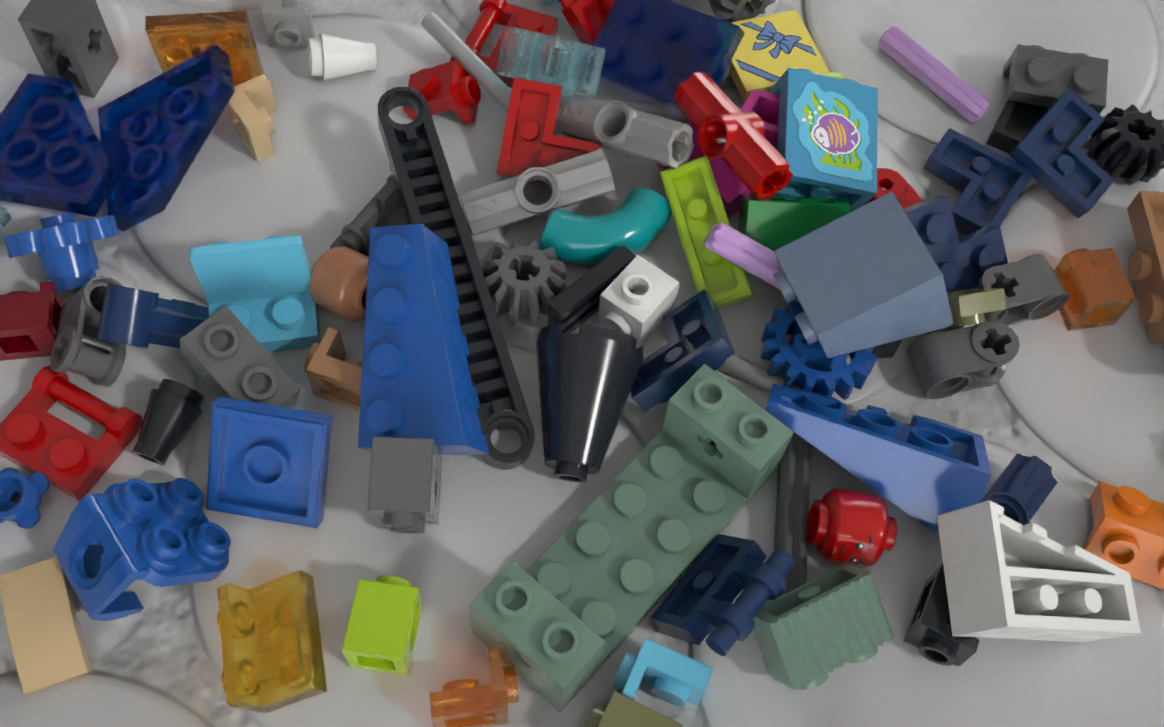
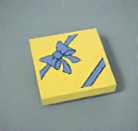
[718,10,830,102]

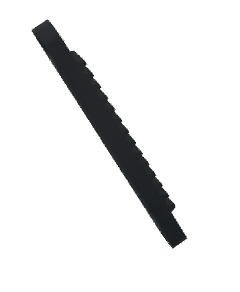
[378,87,535,470]

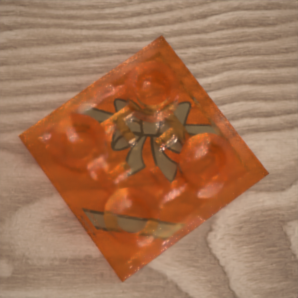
[145,11,264,93]

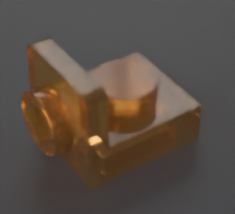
[429,647,519,727]

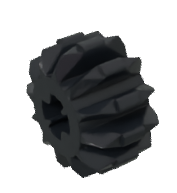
[1087,104,1164,186]

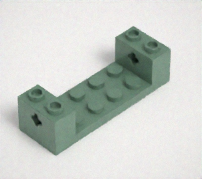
[470,364,794,713]

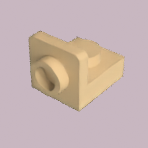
[221,74,277,162]

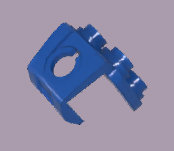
[53,478,231,621]

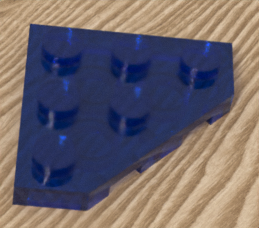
[98,44,235,232]
[0,73,118,217]

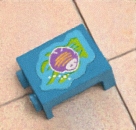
[770,67,878,212]

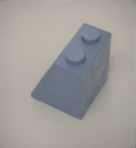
[773,191,954,358]

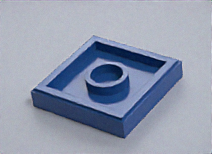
[206,397,333,529]

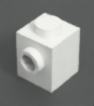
[597,255,680,349]

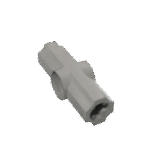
[558,93,694,169]
[460,149,615,236]

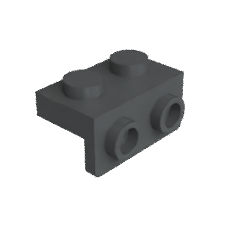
[1003,44,1109,114]

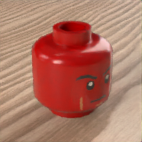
[808,488,897,568]

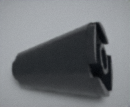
[536,323,644,482]

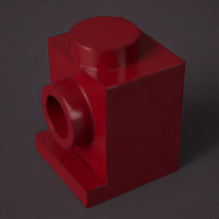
[0,282,65,361]

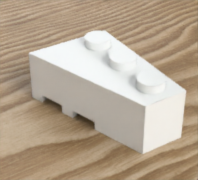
[937,500,1141,642]

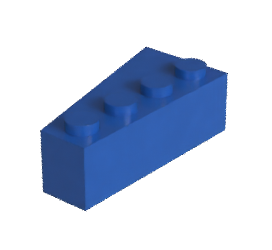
[358,224,489,455]

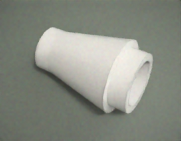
[308,33,377,81]

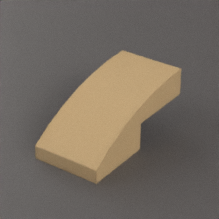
[0,557,93,695]

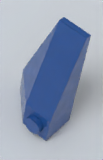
[765,384,992,532]

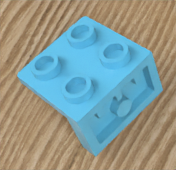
[190,235,321,353]

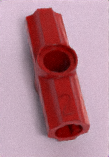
[673,72,793,200]

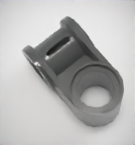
[976,253,1070,326]
[50,276,126,387]
[907,321,1020,399]

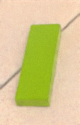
[660,156,753,309]

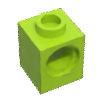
[342,575,423,675]

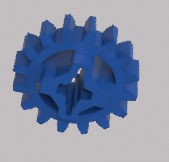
[760,300,877,400]

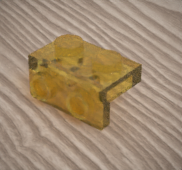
[217,570,327,714]

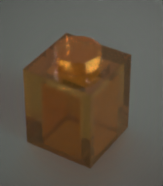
[1054,248,1136,331]

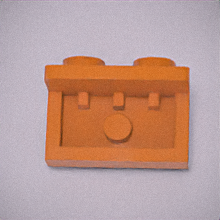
[1082,481,1164,590]

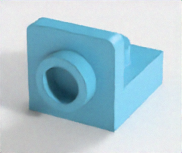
[613,638,714,706]

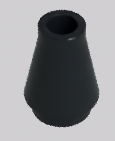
[132,379,204,466]

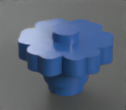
[4,212,120,292]

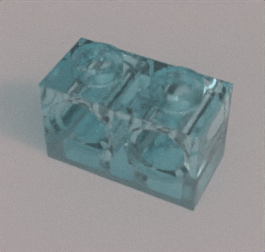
[495,27,606,97]

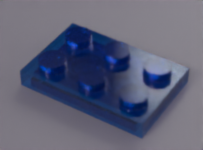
[583,0,745,109]

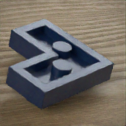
[1008,88,1115,218]
[923,128,1034,234]
[903,195,1008,292]
[631,289,735,412]

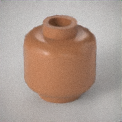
[309,246,369,322]

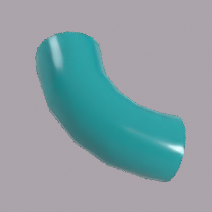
[540,187,672,266]

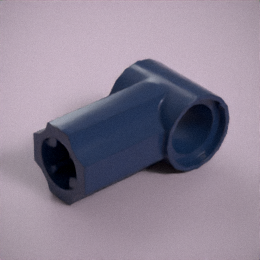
[97,283,210,348]
[980,454,1058,525]

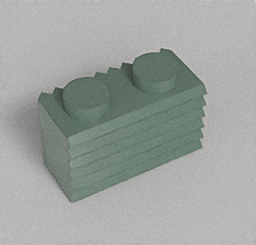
[753,562,894,690]

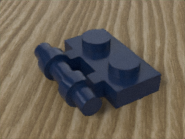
[650,534,794,656]

